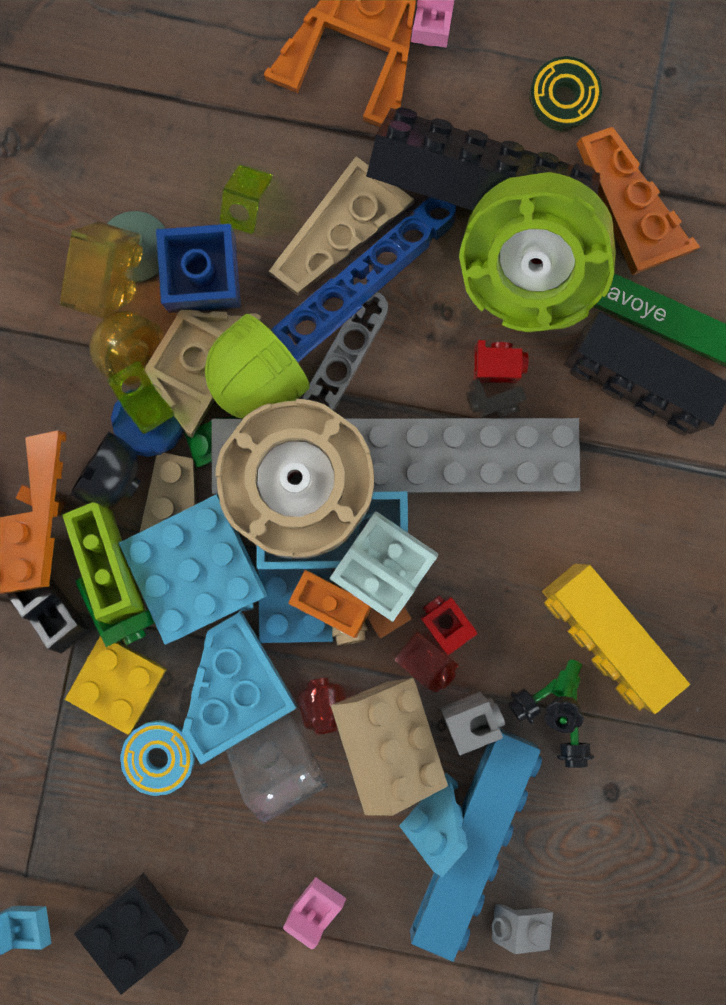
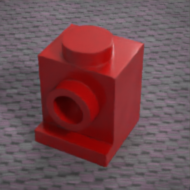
[473,340,529,384]
[420,595,478,655]

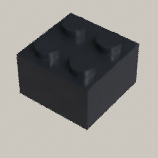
[74,872,189,995]

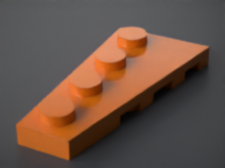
[576,127,700,275]

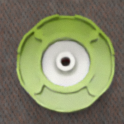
[459,172,616,332]

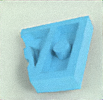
[399,773,468,877]

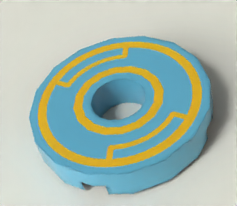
[120,720,196,796]

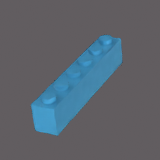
[410,728,542,962]

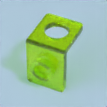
[220,165,272,234]
[107,361,174,434]

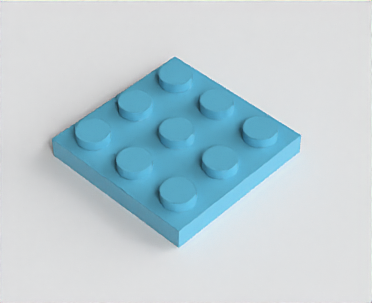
[119,494,268,645]

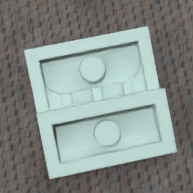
[329,511,438,622]

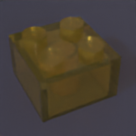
[59,221,143,318]

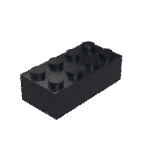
[564,312,726,435]

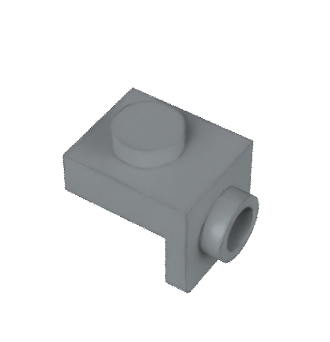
[492,904,553,954]

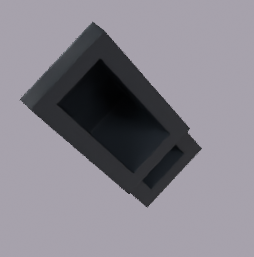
[7,577,90,654]

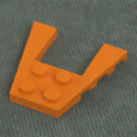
[264,0,417,127]
[0,430,66,595]

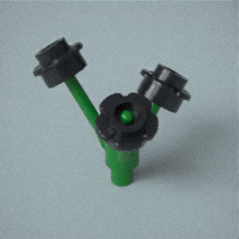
[508,659,594,768]

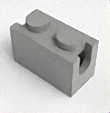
[440,692,505,755]

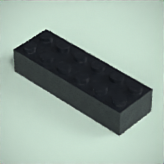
[366,107,600,210]

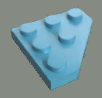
[182,611,298,764]

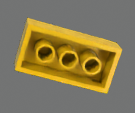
[542,564,691,714]

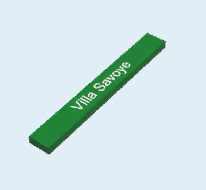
[593,273,726,367]

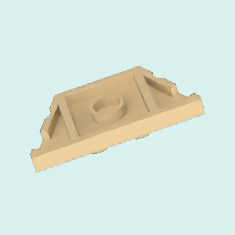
[144,310,261,438]

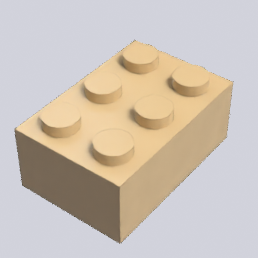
[331,678,448,816]

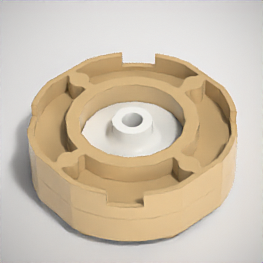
[215,399,374,559]

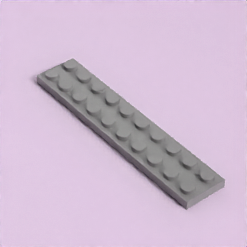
[212,418,580,495]

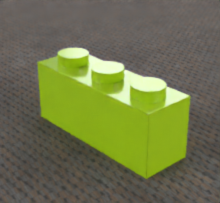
[62,502,146,625]

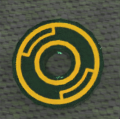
[529,56,602,131]

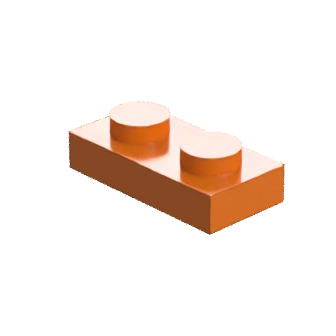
[288,570,371,638]

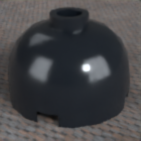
[70,432,141,508]

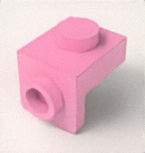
[411,0,454,48]
[283,877,346,949]

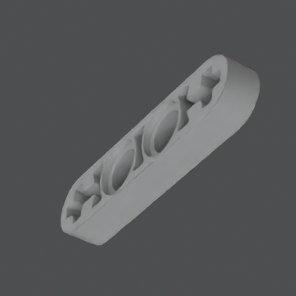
[303,292,388,411]

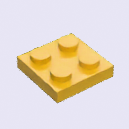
[65,636,167,735]

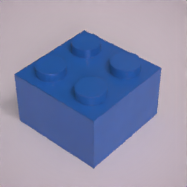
[156,224,241,313]

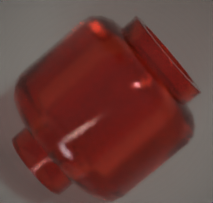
[298,677,346,735]

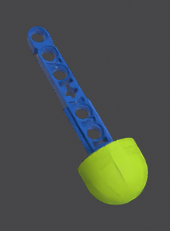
[205,197,456,419]

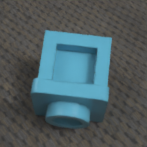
[0,906,52,955]

